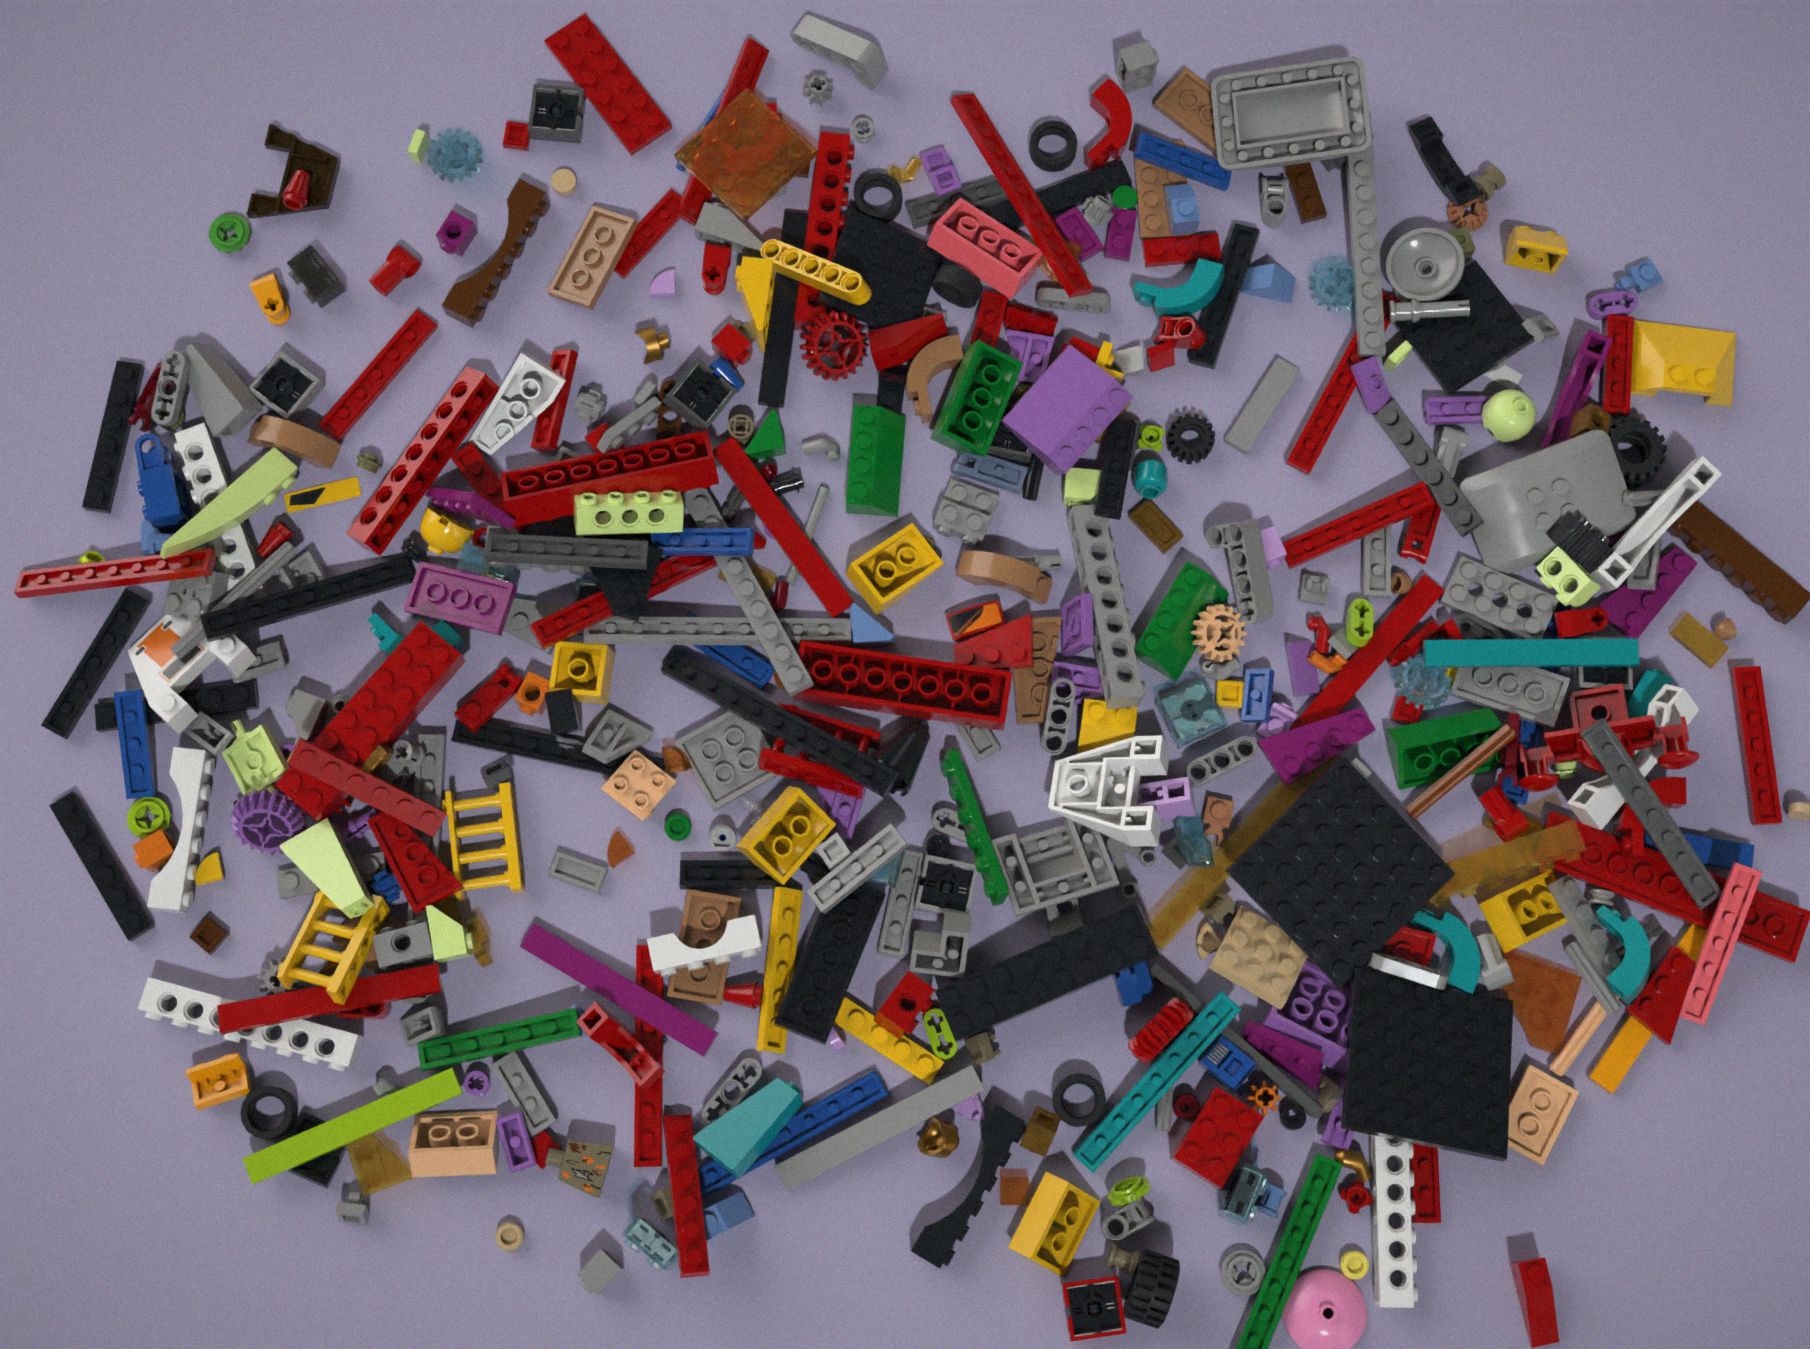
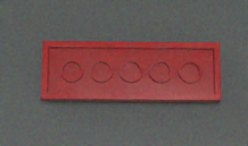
[544,14,672,156]

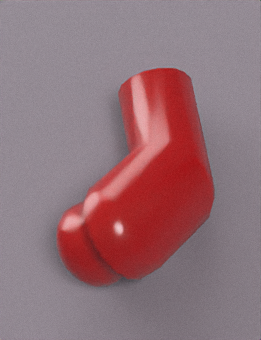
[1307,616,1331,653]

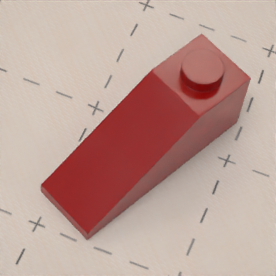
[867,313,948,371]
[1510,1257,1559,1348]

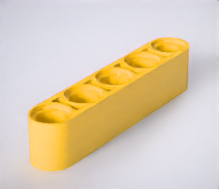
[761,239,871,305]

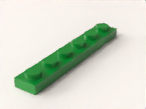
[941,749,1010,906]
[417,1008,583,1071]

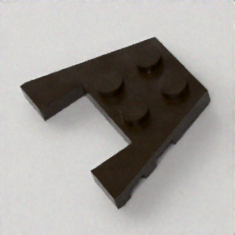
[246,124,340,219]

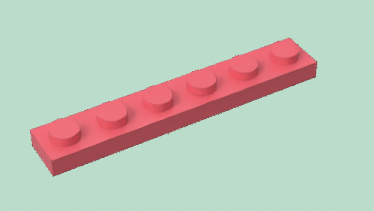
[1679,862,1763,1026]

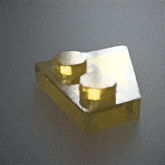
[346,1134,414,1197]

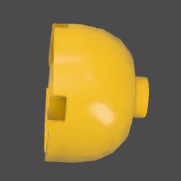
[420,507,475,555]

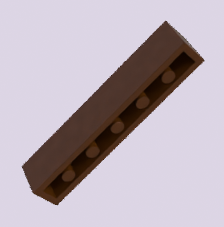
[1666,500,1810,625]

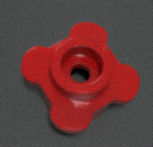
[1339,1180,1373,1214]

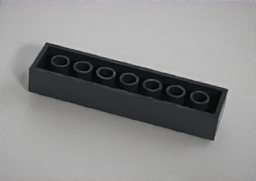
[934,903,1161,1042]

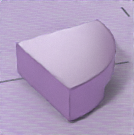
[649,269,676,297]
[953,1094,986,1121]

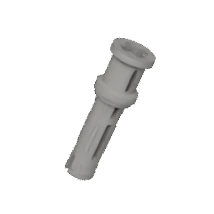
[1389,299,1470,324]

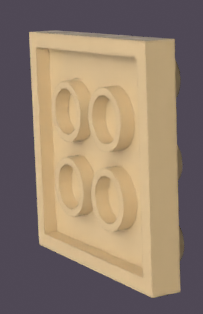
[1208,905,1307,1010]

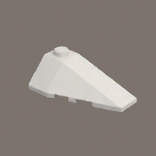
[468,352,566,455]

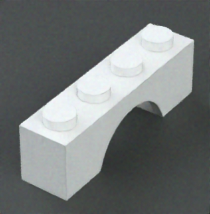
[647,915,763,977]

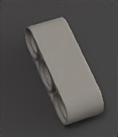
[1041,678,1076,755]
[1184,736,1258,788]

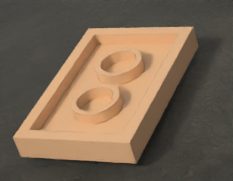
[1508,1065,1579,1166]

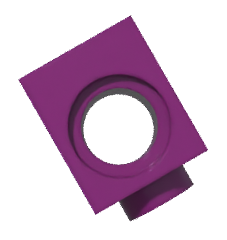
[436,211,478,257]

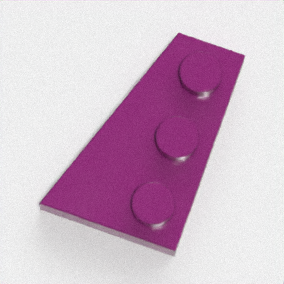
[1243,1019,1325,1091]

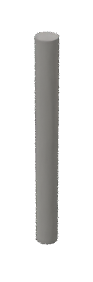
[785,487,830,586]

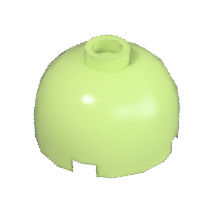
[1481,389,1536,443]

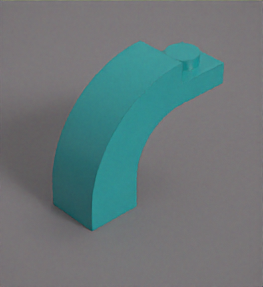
[1133,258,1225,317]
[367,613,465,656]
[1596,905,1651,1005]
[1407,909,1481,994]

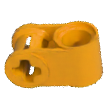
[250,272,290,325]

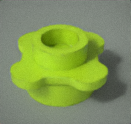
[1138,424,1165,452]

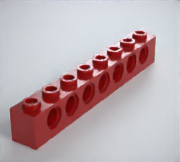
[794,131,855,332]
[346,366,500,556]

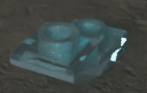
[1173,816,1214,867]

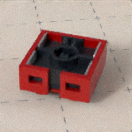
[1061,1275,1127,1342]

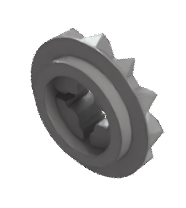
[1220,1250,1266,1296]

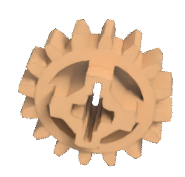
[1191,604,1247,662]

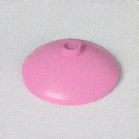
[1282,1269,1367,1349]

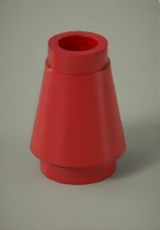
[282,170,310,210]
[256,520,295,559]
[723,982,764,1009]

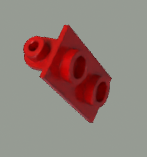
[1003,303,1059,337]

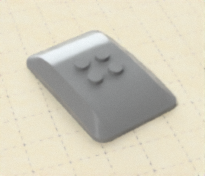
[1211,56,1372,171]
[1459,430,1636,575]

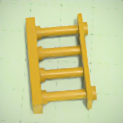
[442,782,525,901]
[277,890,390,1005]

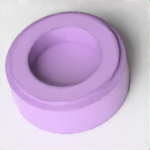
[828,1025,847,1051]

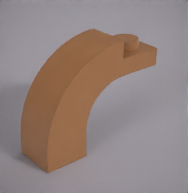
[906,334,964,424]
[247,415,341,469]
[956,551,1053,604]

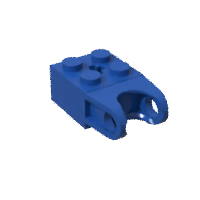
[135,433,193,534]

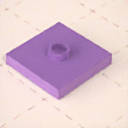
[1061,593,1094,657]

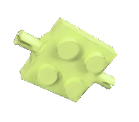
[221,719,290,795]

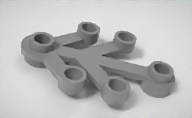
[1100,833,1157,903]

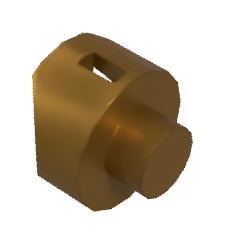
[634,326,671,365]
[917,1117,959,1158]

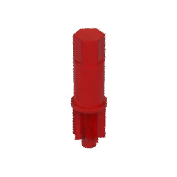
[1388,621,1442,668]

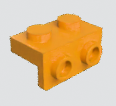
[186,1053,252,1111]

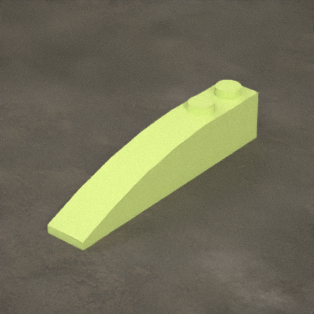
[160,447,298,559]

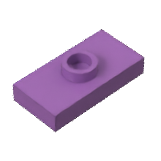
[1350,356,1392,414]

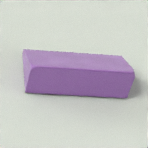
[1285,641,1320,697]
[495,1111,537,1173]

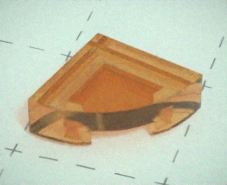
[661,745,692,773]
[607,831,635,869]

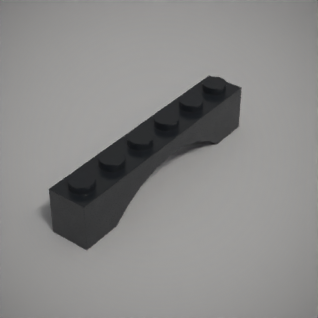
[911,1104,1026,1269]

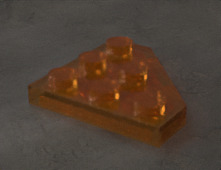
[1501,950,1582,1055]

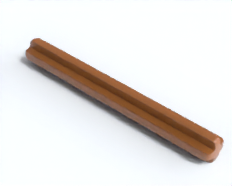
[1405,724,1517,819]

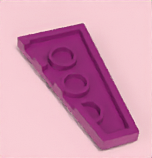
[425,486,516,530]
[1595,547,1698,639]
[1257,708,1376,787]

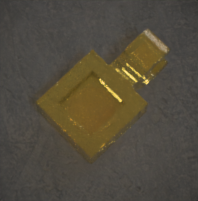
[461,916,493,968]

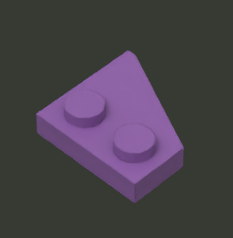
[1006,329,1056,386]
[1050,661,1103,712]
[817,787,866,841]

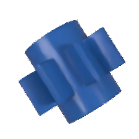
[369,870,402,904]

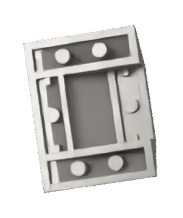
[991,818,1120,917]

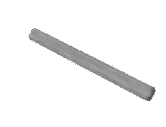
[170,542,297,659]

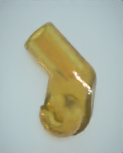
[887,157,923,184]

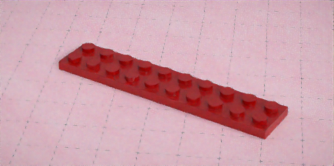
[1531,811,1810,964]

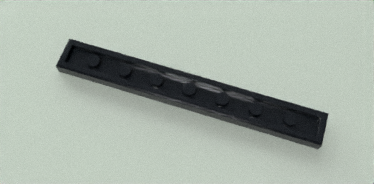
[758,211,809,408]
[199,556,415,642]
[451,720,666,776]

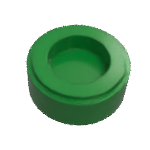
[1112,185,1138,210]
[664,814,692,842]

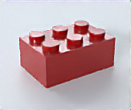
[1170,1086,1264,1189]

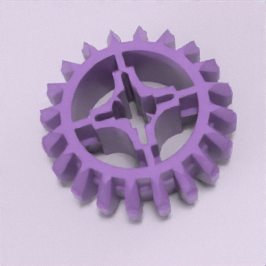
[231,788,306,856]

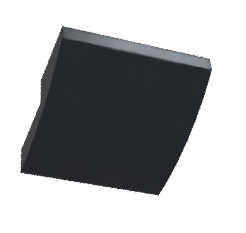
[288,1111,349,1189]

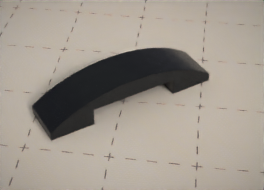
[1408,116,1481,206]

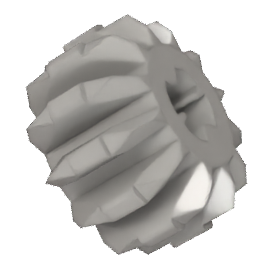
[257,957,305,996]

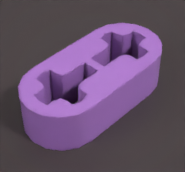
[1587,290,1638,320]

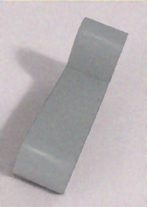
[791,15,888,90]
[1206,520,1274,624]

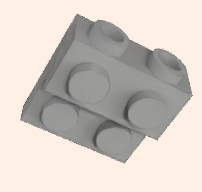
[933,479,1000,546]

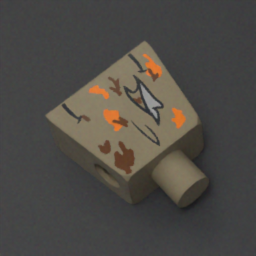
[545,1141,614,1198]

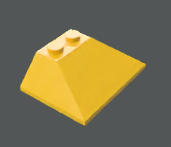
[1631,320,1736,407]

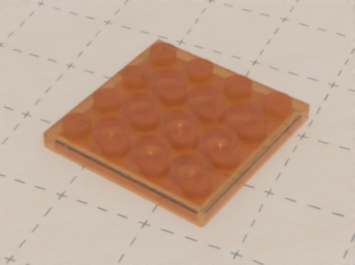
[674,88,818,222]

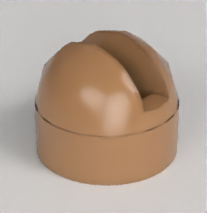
[1391,573,1412,594]
[1714,618,1737,641]

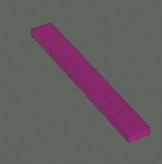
[519,923,719,1057]

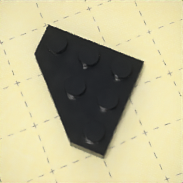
[583,535,663,622]

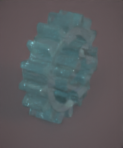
[427,128,483,184]
[1308,256,1355,312]
[1393,655,1453,710]

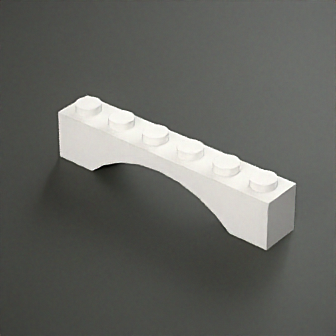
[1589,456,1722,592]
[1567,684,1700,830]
[147,747,215,914]

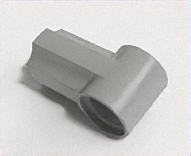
[1436,426,1469,478]
[1475,933,1515,991]

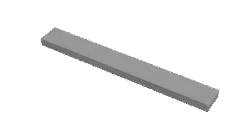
[775,1065,985,1191]

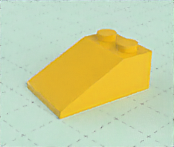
[735,256,775,352]
[846,523,944,615]
[1479,869,1568,953]

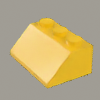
[736,786,836,885]
[1008,1172,1101,1277]

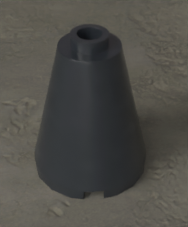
[870,721,931,796]

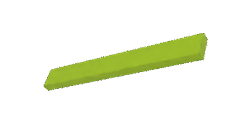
[242,1068,464,1185]

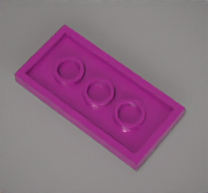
[403,561,518,636]

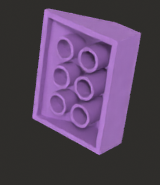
[1001,345,1133,475]
[1261,960,1351,1075]

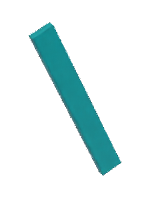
[1423,639,1640,668]
[1073,990,1241,1173]

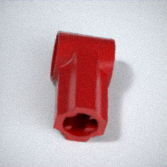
[368,245,421,297]
[1477,785,1529,843]

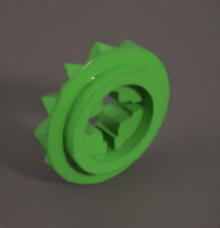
[209,214,251,254]

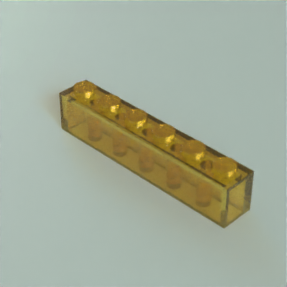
[1427,819,1587,908]

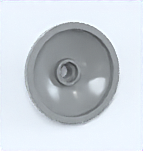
[1386,227,1465,302]

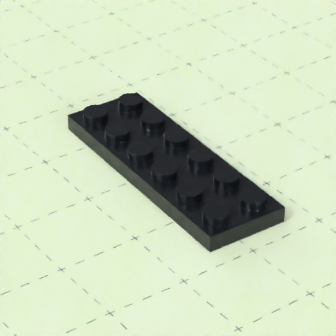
[774,885,886,1045]

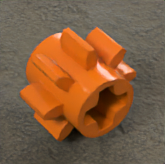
[1246,1081,1282,1116]

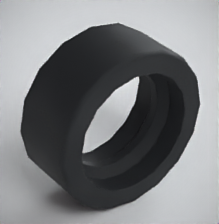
[1029,120,1078,172]
[854,173,902,224]
[932,265,983,308]
[1052,1073,1106,1127]
[240,1086,298,1140]

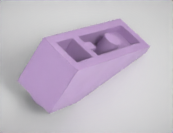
[1137,777,1196,820]

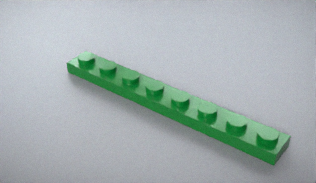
[1236,1153,1343,1349]

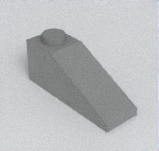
[694,202,763,258]

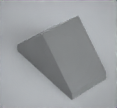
[184,711,235,757]
[400,1006,448,1047]

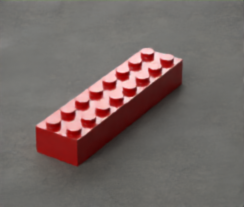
[500,430,719,527]
[275,621,466,822]
[793,641,1012,731]

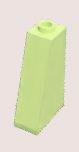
[279,818,375,919]

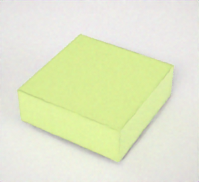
[408,129,430,164]
[1383,340,1412,372]

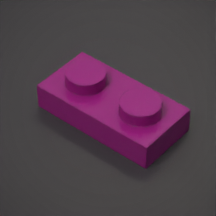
[1054,207,1104,263]
[1104,207,1138,262]

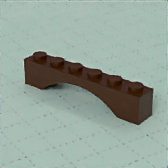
[442,179,550,328]

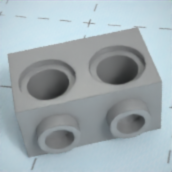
[1115,40,1159,94]

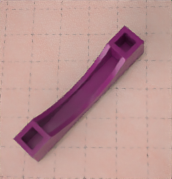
[1538,329,1613,451]

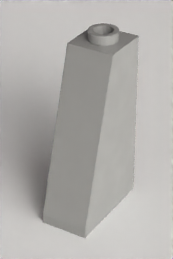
[178,342,263,437]

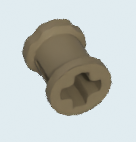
[1106,1242,1140,1275]

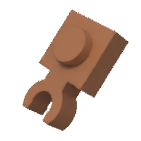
[1202,796,1234,846]

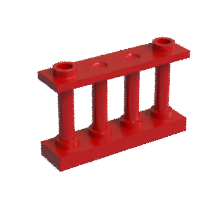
[759,703,881,799]

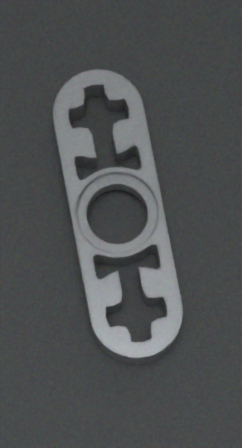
[1036,288,1111,314]
[151,350,190,426]
[1368,951,1449,990]
[702,1058,763,1125]

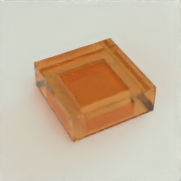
[1000,1177,1029,1206]

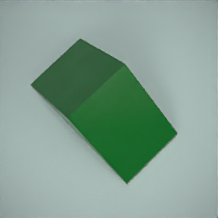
[744,409,786,462]

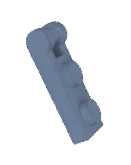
[951,451,1028,495]

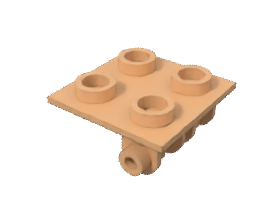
[601,749,677,822]

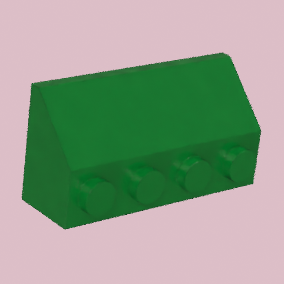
[930,340,1023,457]
[846,404,906,517]
[1134,561,1229,682]
[1387,707,1502,790]

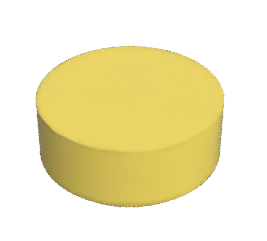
[1339,1251,1369,1280]

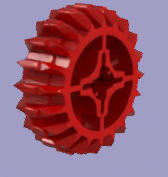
[799,310,869,381]
[1128,997,1194,1063]

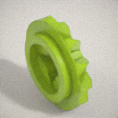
[127,797,172,839]
[1107,1176,1151,1206]

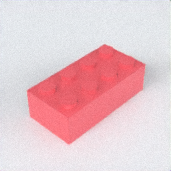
[927,197,1044,300]

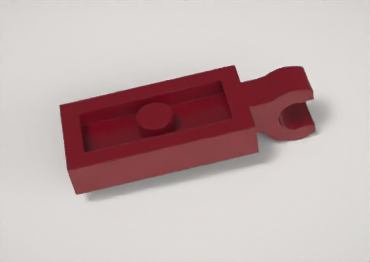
[128,363,175,432]
[1497,713,1522,789]

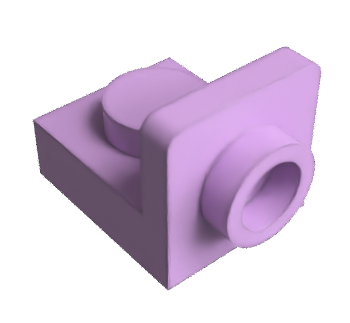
[1256,702,1298,739]

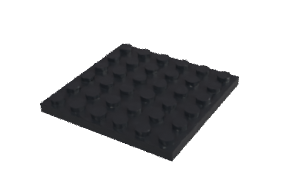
[1225,756,1456,989]
[1341,968,1513,1162]

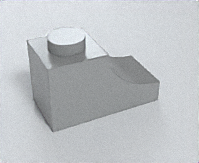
[285,689,329,745]

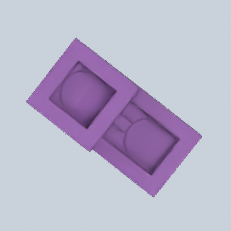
[920,146,962,197]

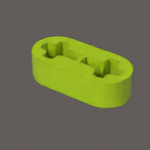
[1346,598,1374,647]
[923,1008,957,1060]

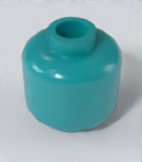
[1134,459,1168,499]

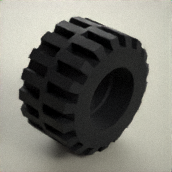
[1608,417,1667,489]
[1123,1249,1180,1329]

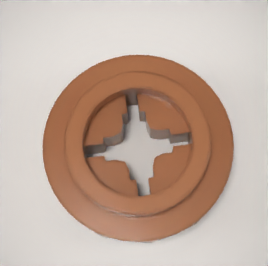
[1447,196,1489,232]

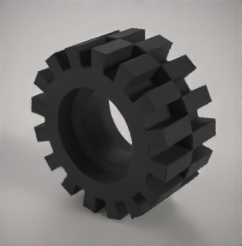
[1166,414,1215,464]

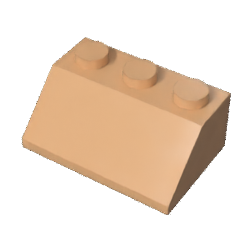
[408,1111,499,1178]

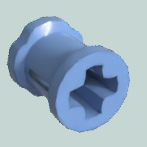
[1254,1183,1287,1219]

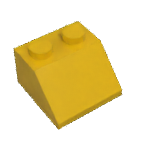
[1504,226,1568,275]
[548,641,615,705]
[1076,699,1138,754]

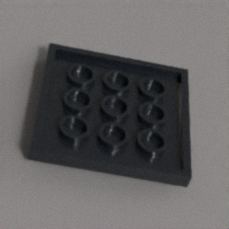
[816,209,942,329]
[1393,260,1535,396]

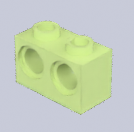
[1536,546,1601,609]

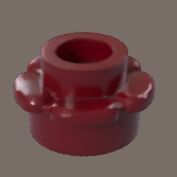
[1173,1093,1200,1120]

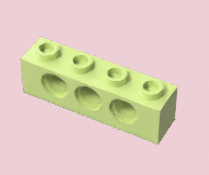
[574,490,684,536]

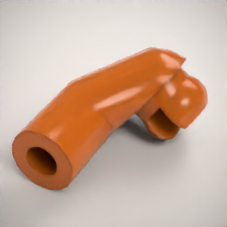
[1307,650,1348,674]

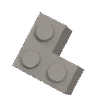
[909,911,972,978]

